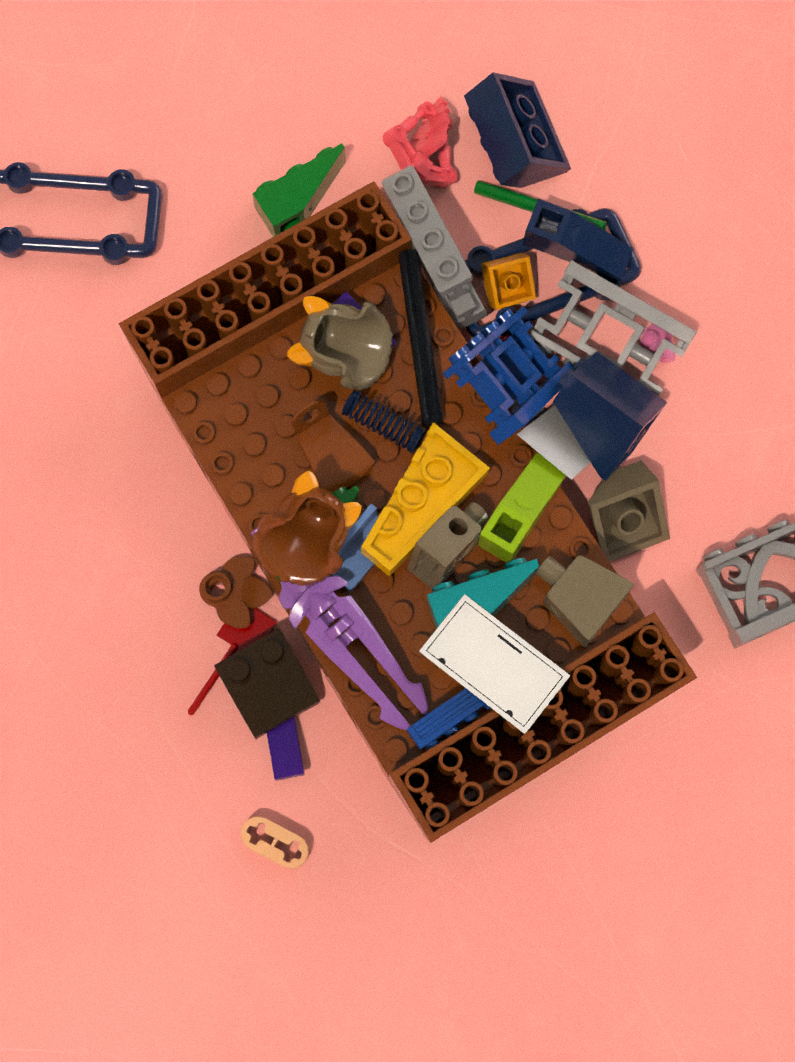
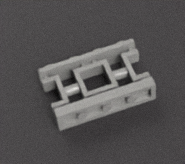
[381,166,488,330]
[529,260,697,396]

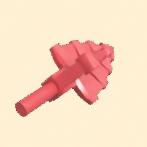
[382,96,458,189]

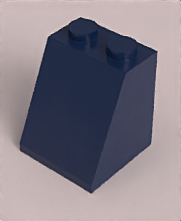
[553,352,667,481]

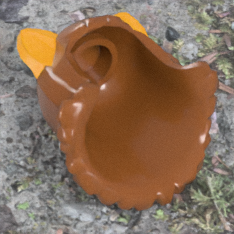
[253,471,362,586]

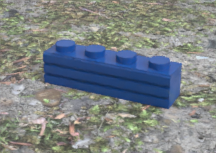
[407,688,491,752]

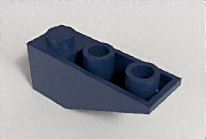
[522,198,634,281]

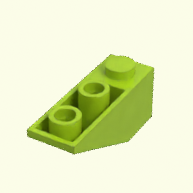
[478,453,566,563]

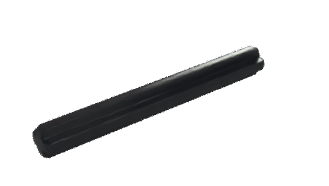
[399,249,442,426]

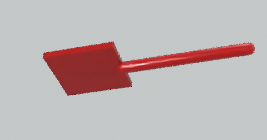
[188,609,277,715]

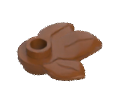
[199,557,273,628]

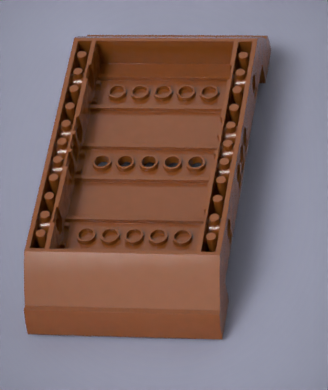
[118,181,698,843]

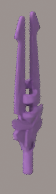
[251,527,429,730]

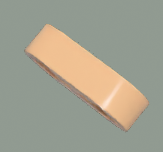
[241,816,309,869]

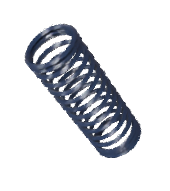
[342,389,426,454]

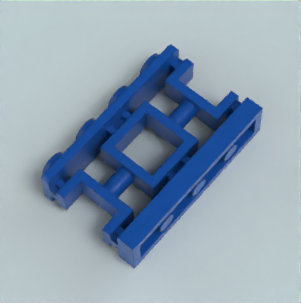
[442,306,574,445]

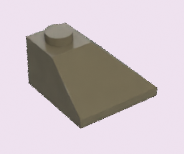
[588,460,670,562]

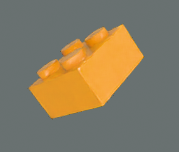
[481,253,536,310]

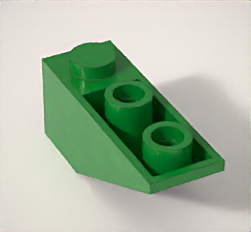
[252,143,345,237]

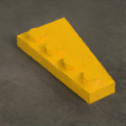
[361,423,490,577]

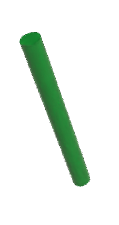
[474,180,607,231]

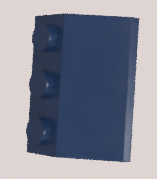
[464,72,571,188]

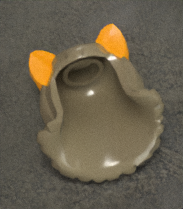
[287,296,393,391]

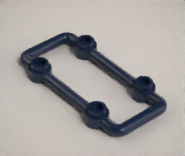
[0,162,163,265]
[464,208,641,337]

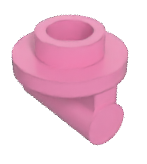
[641,324,675,363]

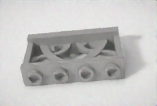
[696,519,795,649]

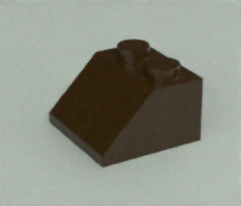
[214,628,321,739]

